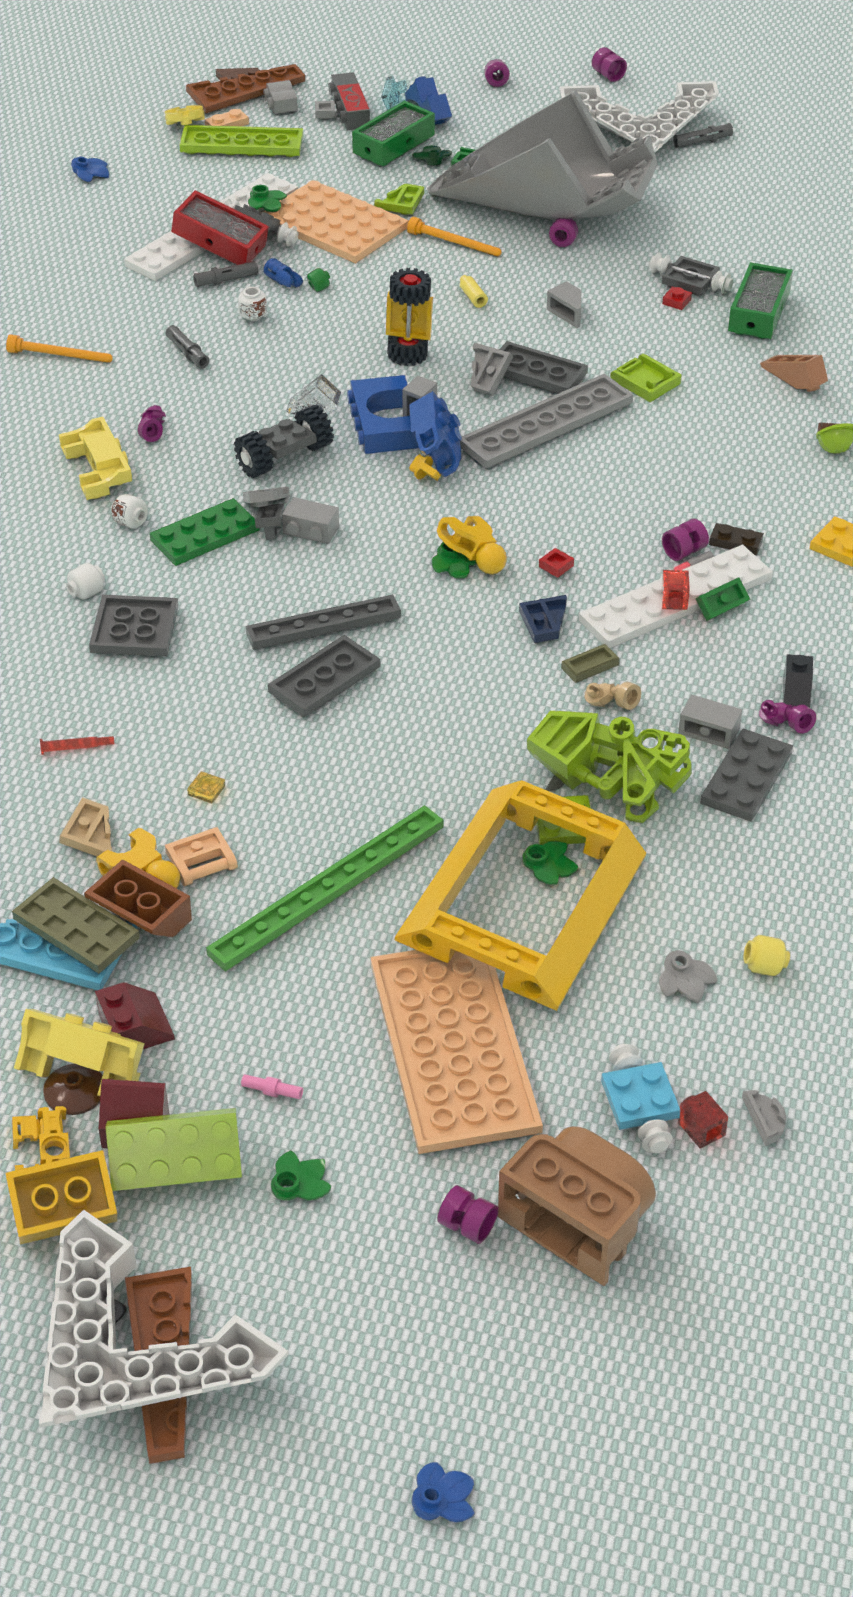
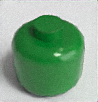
[306,268,330,292]

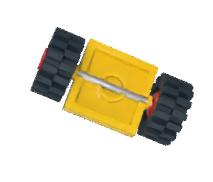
[386,268,433,366]

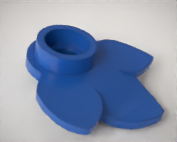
[71,156,109,182]
[411,1462,475,1522]

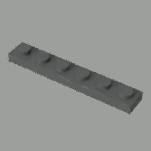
[246,594,401,650]

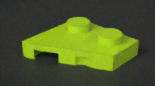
[374,184,424,215]

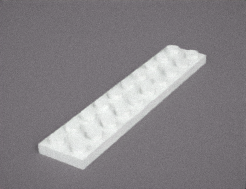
[124,173,298,281]

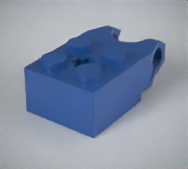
[409,391,462,477]

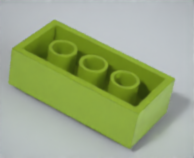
[106,1108,242,1191]

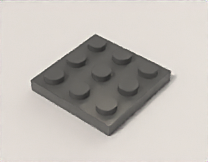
[89,595,179,656]

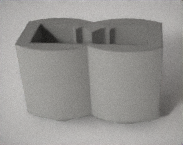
[263,80,298,114]

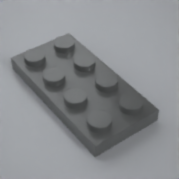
[499,341,588,394]
[268,635,381,717]
[700,728,793,822]

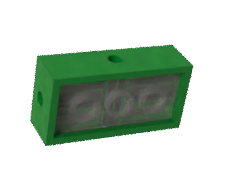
[352,100,435,166]
[728,262,793,339]

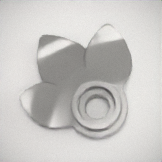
[659,950,717,1003]

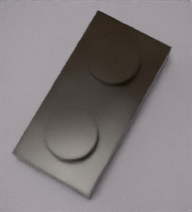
[709,523,764,556]

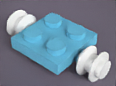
[601,1044,681,1153]

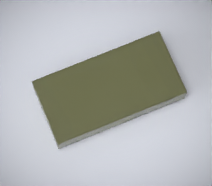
[561,644,620,683]

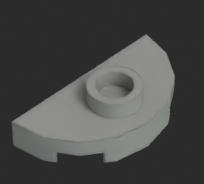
[742,1090,786,1146]

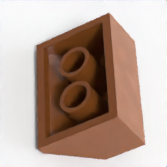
[84,859,192,937]

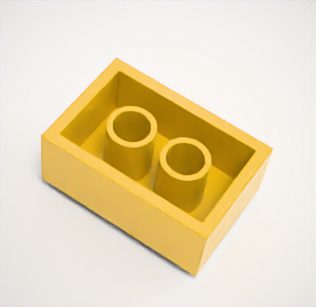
[5,1150,117,1245]

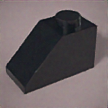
[783,654,813,708]

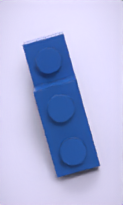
[404,76,452,125]

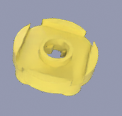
[165,105,205,125]

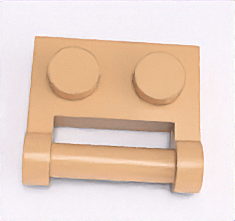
[165,827,238,887]

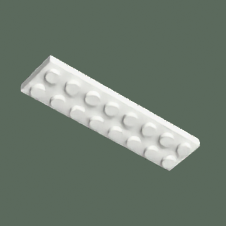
[579,545,773,648]

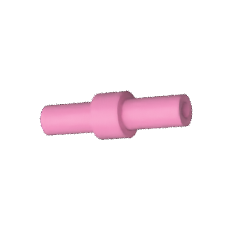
[241,1074,303,1100]

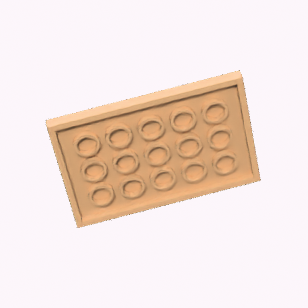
[263,180,409,264]

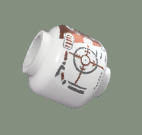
[238,287,267,321]
[112,494,148,529]

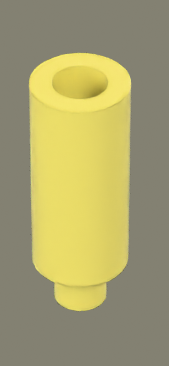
[460,275,488,308]

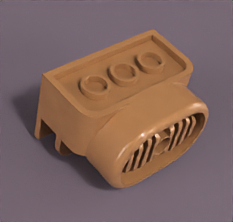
[498,1126,656,1286]

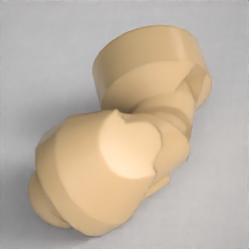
[584,681,641,710]

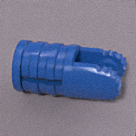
[263,258,303,287]

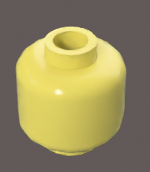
[743,935,790,976]

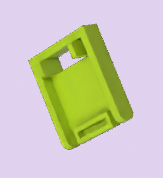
[610,353,682,402]

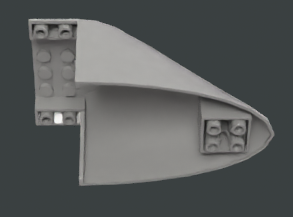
[427,90,658,220]

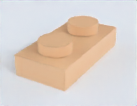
[205,109,249,126]

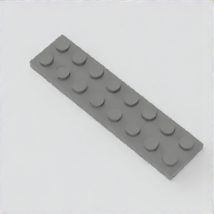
[460,374,633,469]

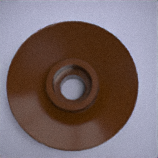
[43,1064,103,1115]

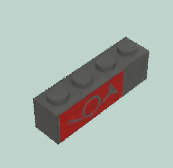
[328,72,370,131]

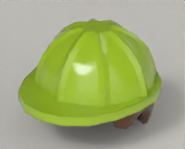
[816,422,853,454]

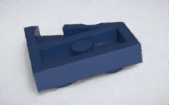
[519,595,567,643]

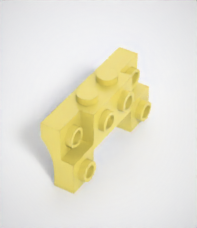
[59,417,132,500]
[14,1009,145,1096]

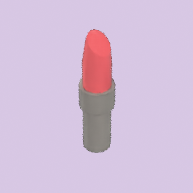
[672,551,714,574]

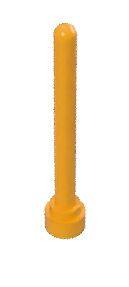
[407,216,502,257]
[6,334,113,363]

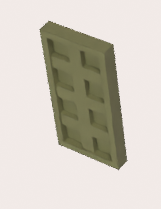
[12,877,140,974]

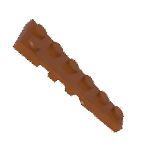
[186,64,306,114]
[125,1266,192,1464]

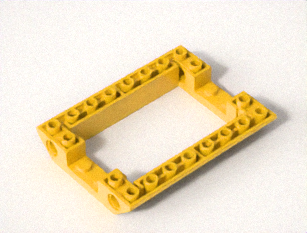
[394,780,646,1011]

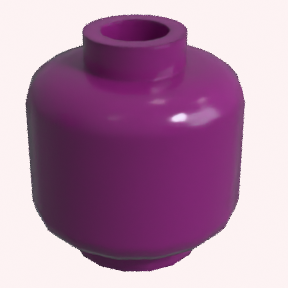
[484,59,510,87]
[549,218,578,247]

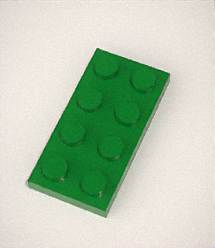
[150,498,260,566]

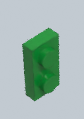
[696,577,751,621]

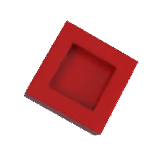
[662,286,692,310]
[539,548,574,578]

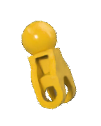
[437,516,507,574]
[96,828,180,888]

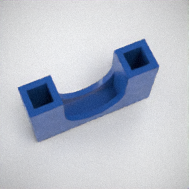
[347,375,419,454]

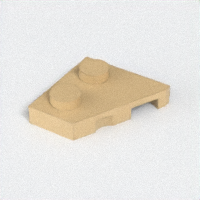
[59,797,112,856]

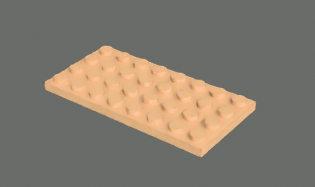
[370,950,543,1154]

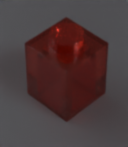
[661,570,690,610]
[678,1091,728,1149]

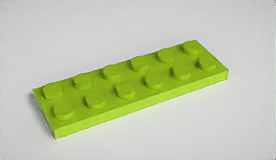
[179,125,304,157]

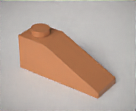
[760,355,828,392]

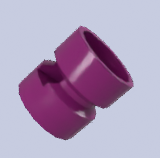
[592,47,627,82]
[662,518,709,561]
[437,1185,499,1244]

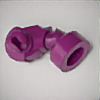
[138,405,166,442]
[759,700,816,734]

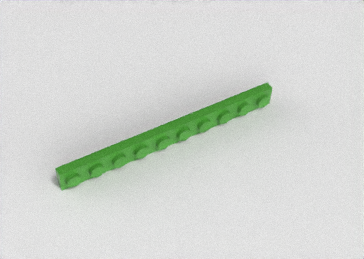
[206,805,444,972]

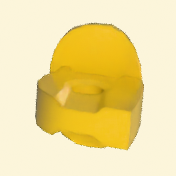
[409,454,441,481]

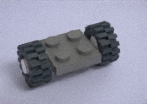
[234,405,334,478]

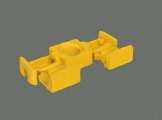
[12,1106,70,1170]

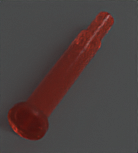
[40,736,114,755]

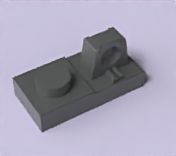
[255,503,285,540]

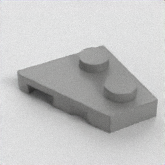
[243,487,290,507]

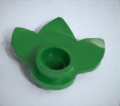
[248,184,287,212]
[431,542,477,579]
[522,841,578,885]
[271,1150,331,1200]

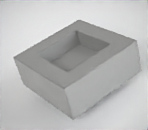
[315,101,335,120]

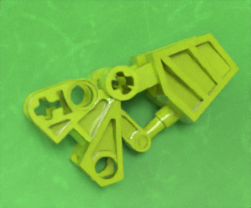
[527,710,692,823]

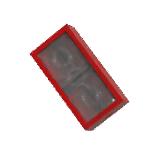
[171,190,269,265]

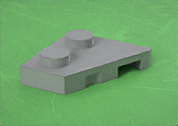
[471,342,513,396]

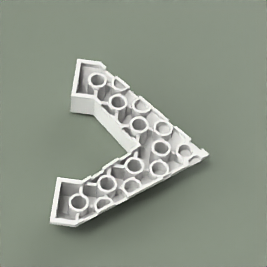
[560,81,719,152]
[39,1210,289,1428]

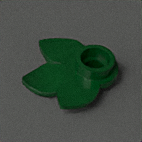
[412,145,452,166]

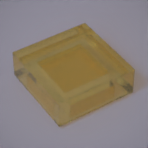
[187,771,225,804]

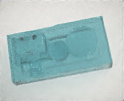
[381,76,408,110]

